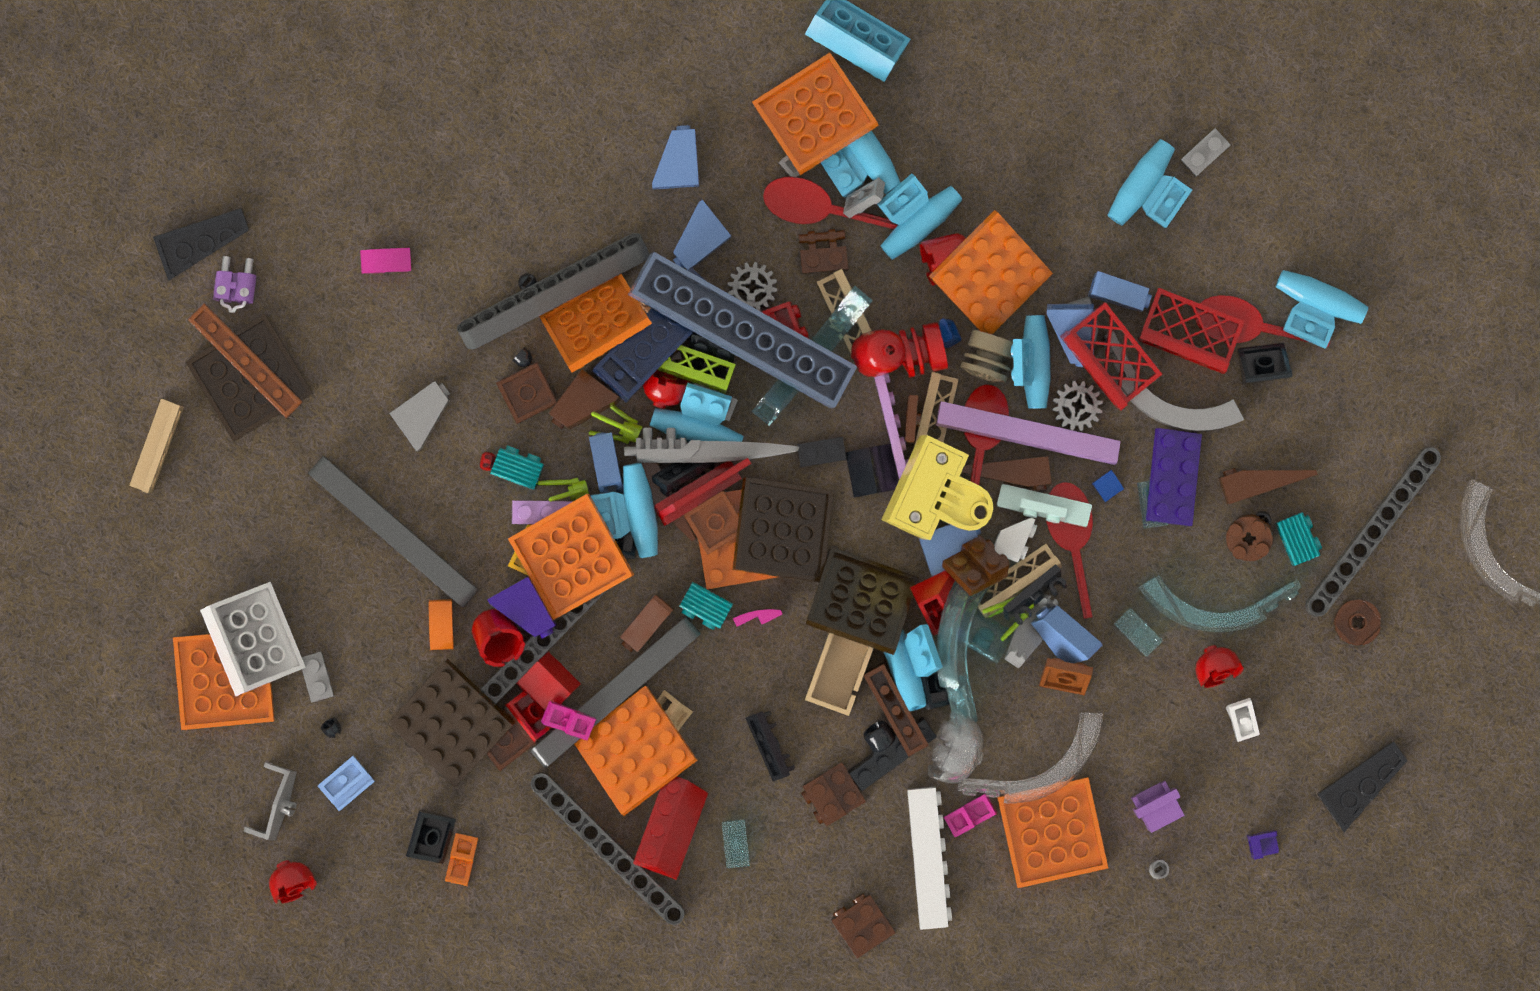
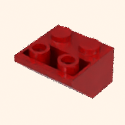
[910,570,969,635]

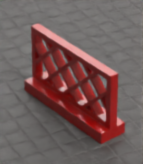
[1137,288,1245,374]
[1060,302,1162,410]
[654,458,751,526]

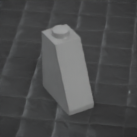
[389,381,450,452]

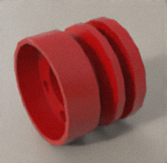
[898,322,948,378]

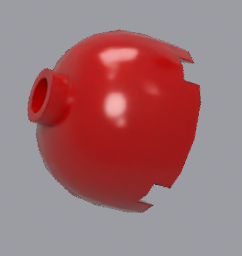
[643,370,691,409]
[1195,645,1244,688]
[269,860,317,904]

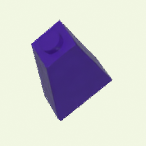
[487,577,557,639]

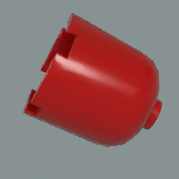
[919,233,966,286]
[851,329,906,377]
[472,609,525,667]

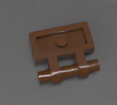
[798,229,848,274]

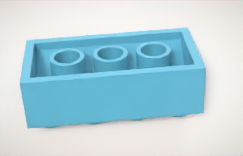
[805,0,911,82]

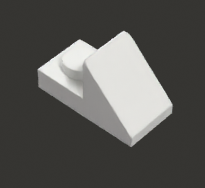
[1226,698,1260,742]

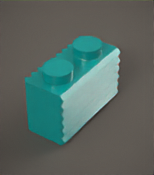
[490,446,545,490]
[1275,512,1322,566]
[679,582,733,630]

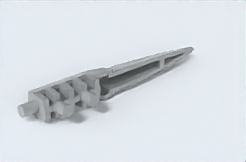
[624,428,799,463]

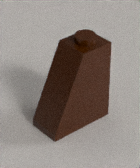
[549,369,621,430]
[620,594,674,652]

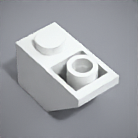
[994,518,1037,562]

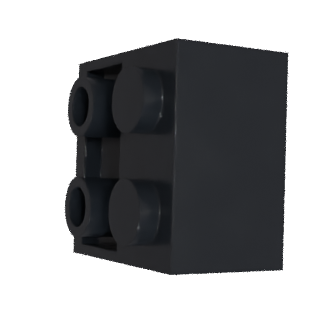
[685,332,735,378]

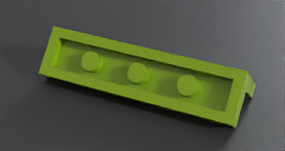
[658,345,736,394]

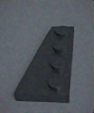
[153,208,250,281]
[1317,741,1407,833]

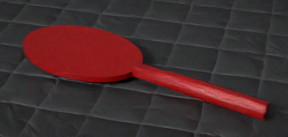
[763,177,898,229]
[1195,296,1331,347]
[964,385,1009,513]
[1046,482,1093,619]

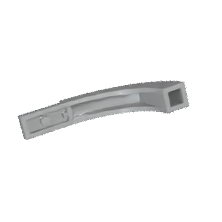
[1103,331,1244,431]

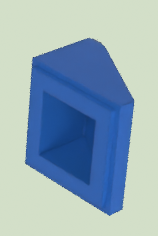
[939,318,962,348]
[1092,470,1124,502]

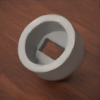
[1149,860,1169,879]

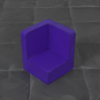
[1247,830,1279,860]

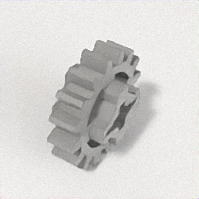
[728,262,778,311]
[1052,381,1103,431]

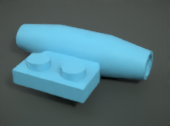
[821,130,901,198]
[1107,139,1192,228]
[877,174,963,260]
[1276,270,1368,349]
[1011,315,1051,409]
[650,383,743,443]
[591,463,658,558]
[884,624,943,711]

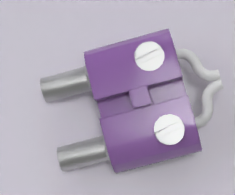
[213,256,256,313]

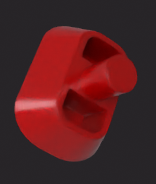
[480,452,495,471]

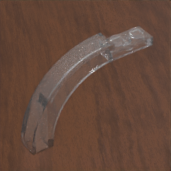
[1460,479,1540,607]
[958,712,1103,803]

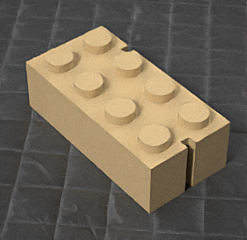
[805,633,873,716]

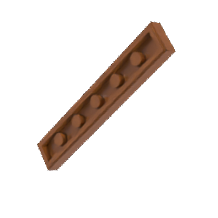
[188,303,303,419]

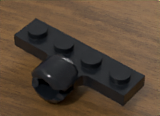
[848,717,937,791]

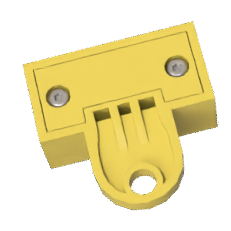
[881,435,993,540]

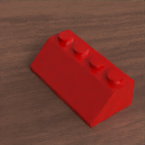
[633,776,708,880]

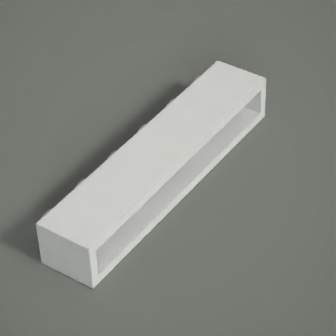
[907,787,952,930]

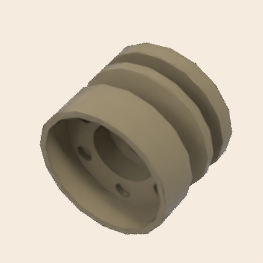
[960,330,1013,383]

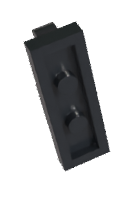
[652,462,716,497]
[1003,564,1067,625]
[745,711,795,781]

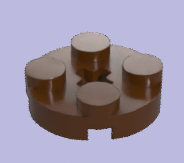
[1226,514,1274,561]
[1333,599,1381,646]

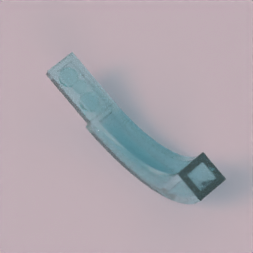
[752,286,873,426]
[1138,575,1302,632]
[937,581,992,725]

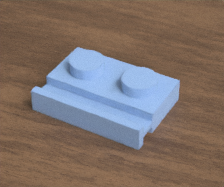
[318,755,375,811]

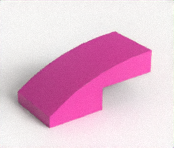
[360,248,411,274]
[733,609,782,627]
[541,701,596,740]
[943,793,997,837]

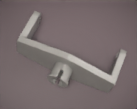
[1004,594,1059,668]
[244,762,297,841]

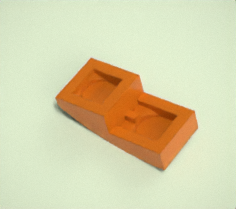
[429,599,454,650]
[445,833,478,886]

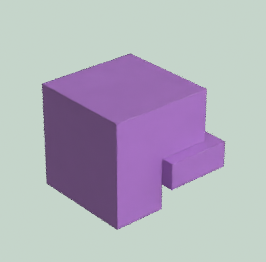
[1131,781,1185,833]

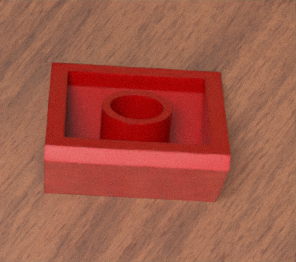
[516,651,581,712]
[506,691,552,741]

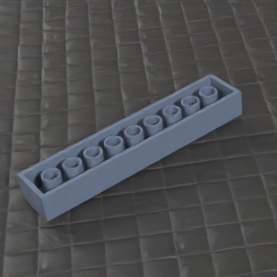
[628,252,857,408]

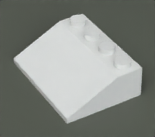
[200,582,306,696]

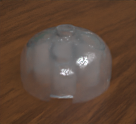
[928,712,983,784]

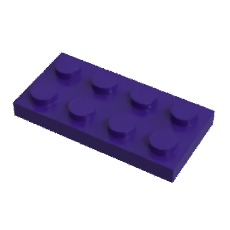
[1146,428,1202,526]

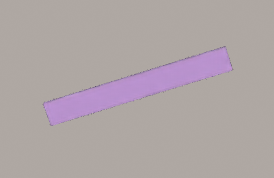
[936,401,1121,465]

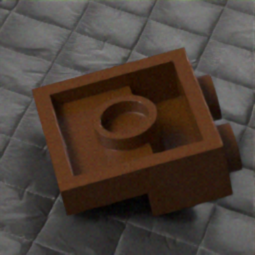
[942,535,1009,596]
[801,762,866,827]
[831,893,896,958]

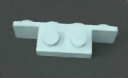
[997,484,1092,527]

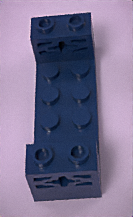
[593,267,704,403]

